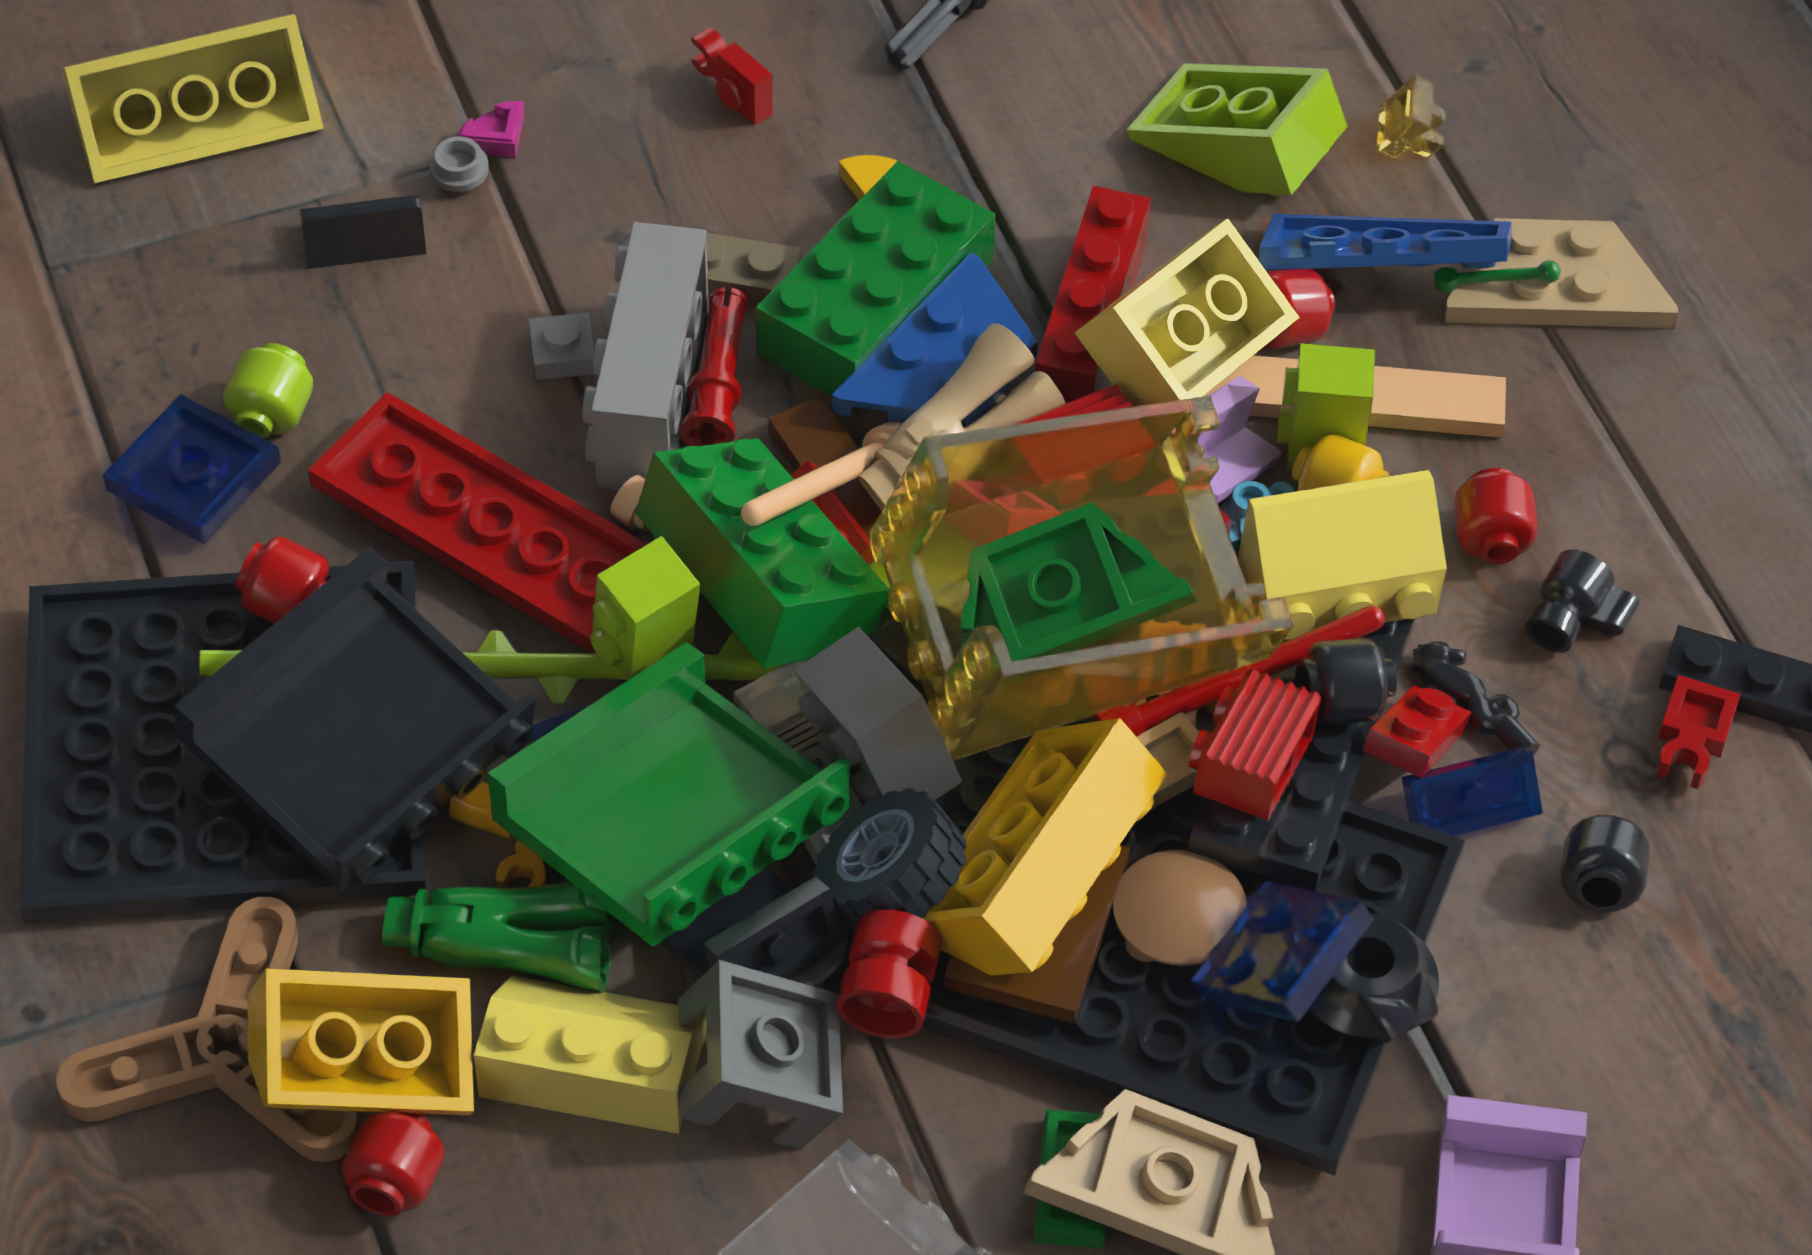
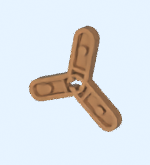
[56,897,359,1162]

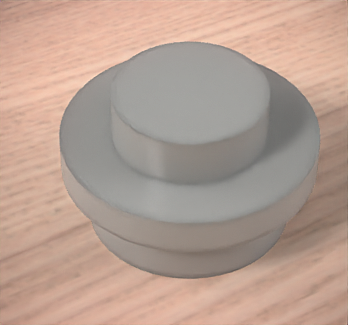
[429,137,489,192]

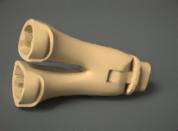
[858,323,1065,515]

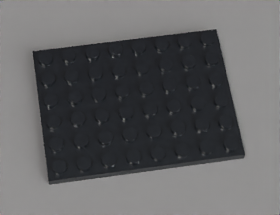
[824,681,1465,1176]

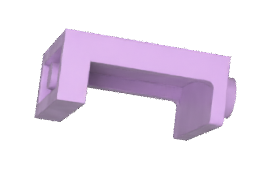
[1431,1095,1587,1255]

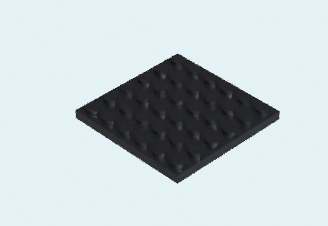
[20,561,427,923]

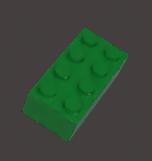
[756,161,996,410]
[636,438,890,668]

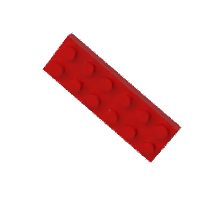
[308,392,647,654]

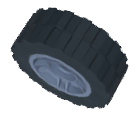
[814,788,967,931]

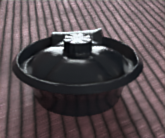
[1295,913,1439,1044]

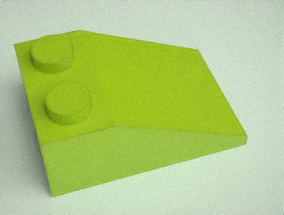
[1126,63,1348,196]

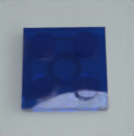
[102,394,281,544]
[1191,880,1374,1023]

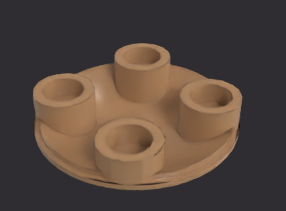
[1113,850,1247,966]

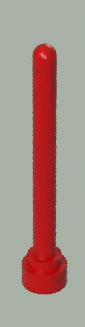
[1091,606,1385,737]

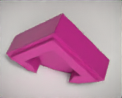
[458,101,525,158]

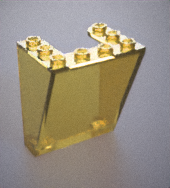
[870,395,1294,760]

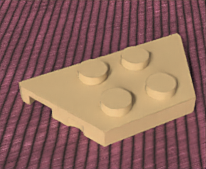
[1444,218,1678,328]
[1023,1089,1275,1255]

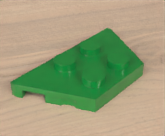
[953,502,1197,695]

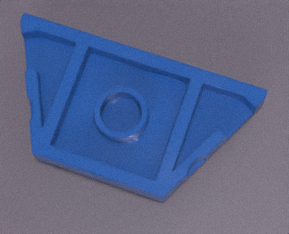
[832,252,1038,428]

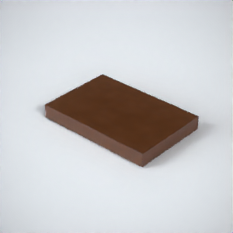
[944,845,1130,1024]

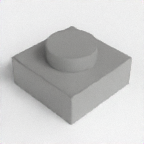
[529,313,594,380]

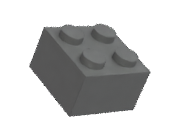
[794,627,962,804]

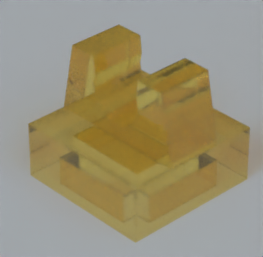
[1377,75,1446,158]

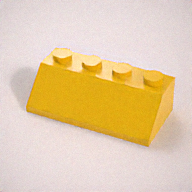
[922,718,1168,976]

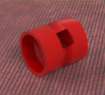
[836,910,942,1039]

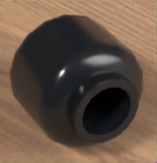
[1295,638,1397,725]
[1560,815,1649,913]

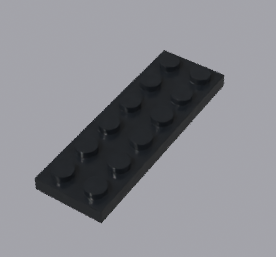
[1188,618,1416,891]

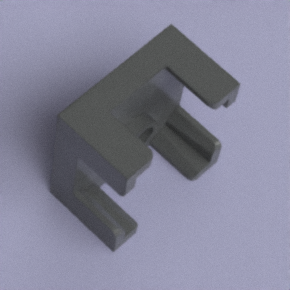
[678,960,843,1150]

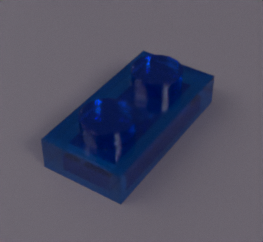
[1401,747,1543,836]

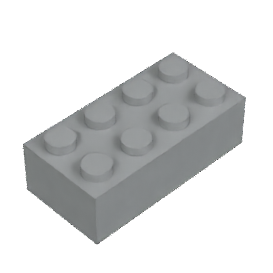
[582,222,709,491]

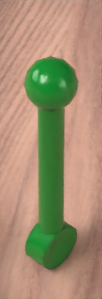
[1434,260,1561,292]

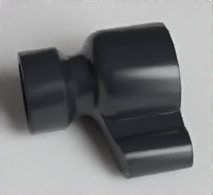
[1525,549,1639,653]

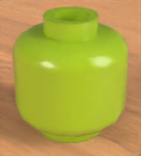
[223,343,313,438]

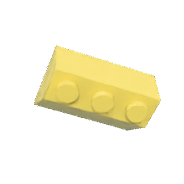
[1232,470,1447,644]
[474,975,707,1134]

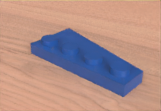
[1259,214,1512,270]

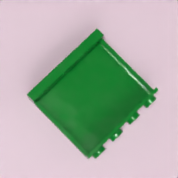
[488,642,850,947]

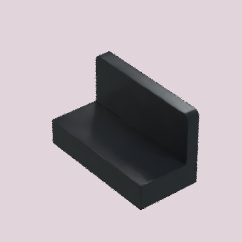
[300,194,427,269]

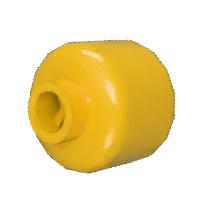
[1292,433,1389,491]

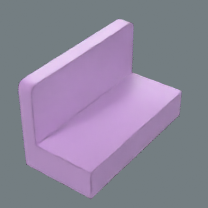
[1155,376,1282,504]

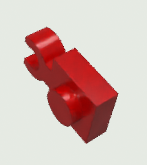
[691,27,773,125]
[1657,675,1741,790]

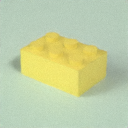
[1075,218,1300,431]

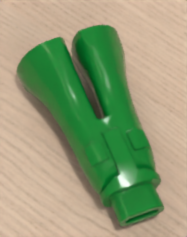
[382,879,617,992]

